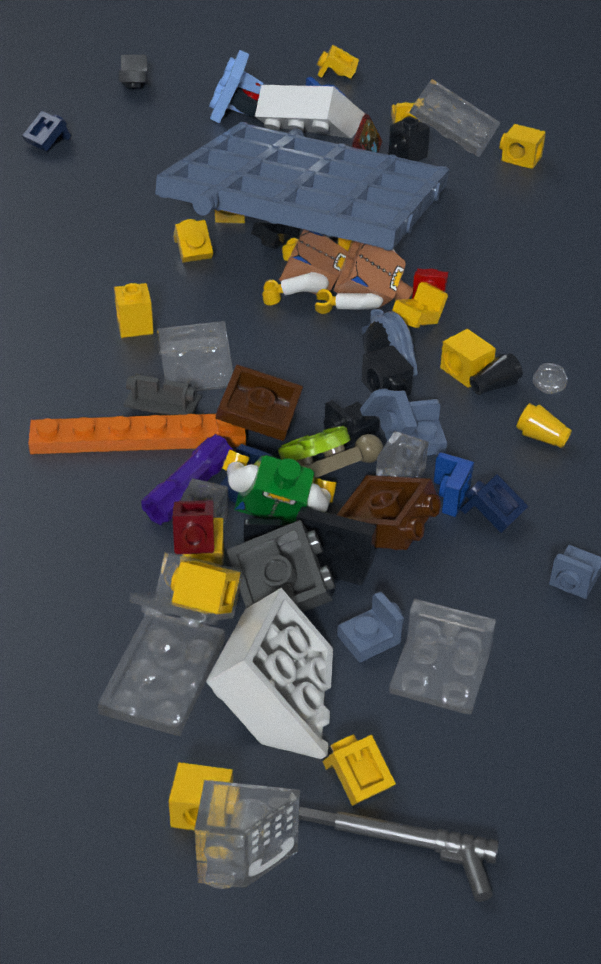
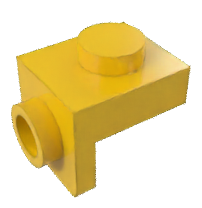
[173,219,213,263]
[392,282,448,328]

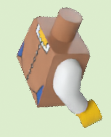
[262,229,347,305]
[315,238,413,314]

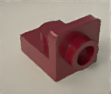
[172,500,215,555]

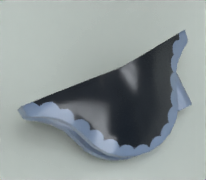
[361,309,418,376]

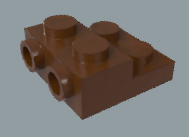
[215,364,303,441]
[337,475,441,550]

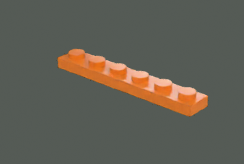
[28,414,246,454]

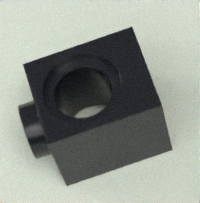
[388,117,430,162]
[362,345,414,396]

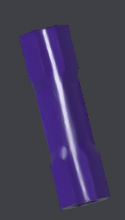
[141,434,233,525]

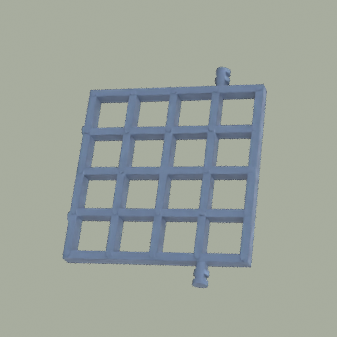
[155,122,450,251]

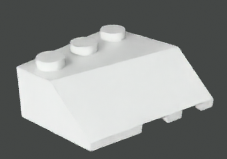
[255,85,368,139]
[206,588,333,759]

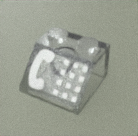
[195,780,300,889]

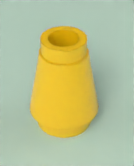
[516,403,572,449]

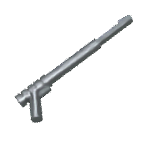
[268,800,499,902]

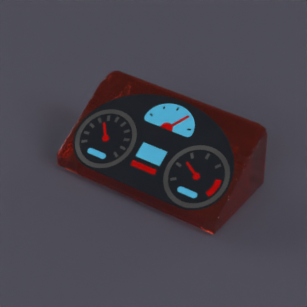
[352,114,382,153]

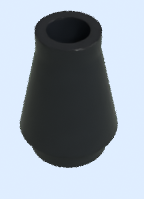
[469,353,523,395]

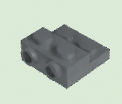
[227,520,336,612]

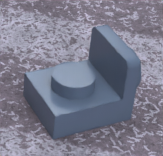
[360,389,418,446]
[406,399,447,457]
[549,545,601,599]
[337,591,404,663]

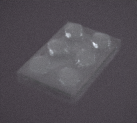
[409,79,500,157]
[98,610,225,736]

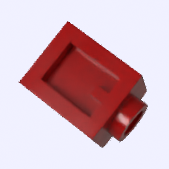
[412,268,448,299]

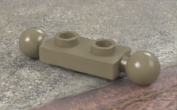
[296,434,383,478]

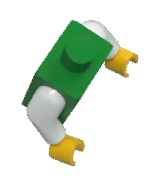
[222,449,337,526]

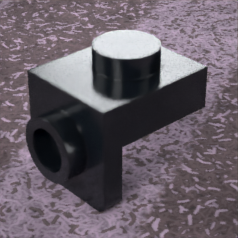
[119,55,148,88]
[251,222,300,249]

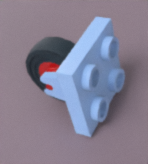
[209,50,264,123]

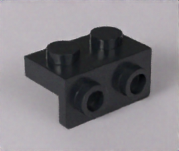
[296,507,377,585]

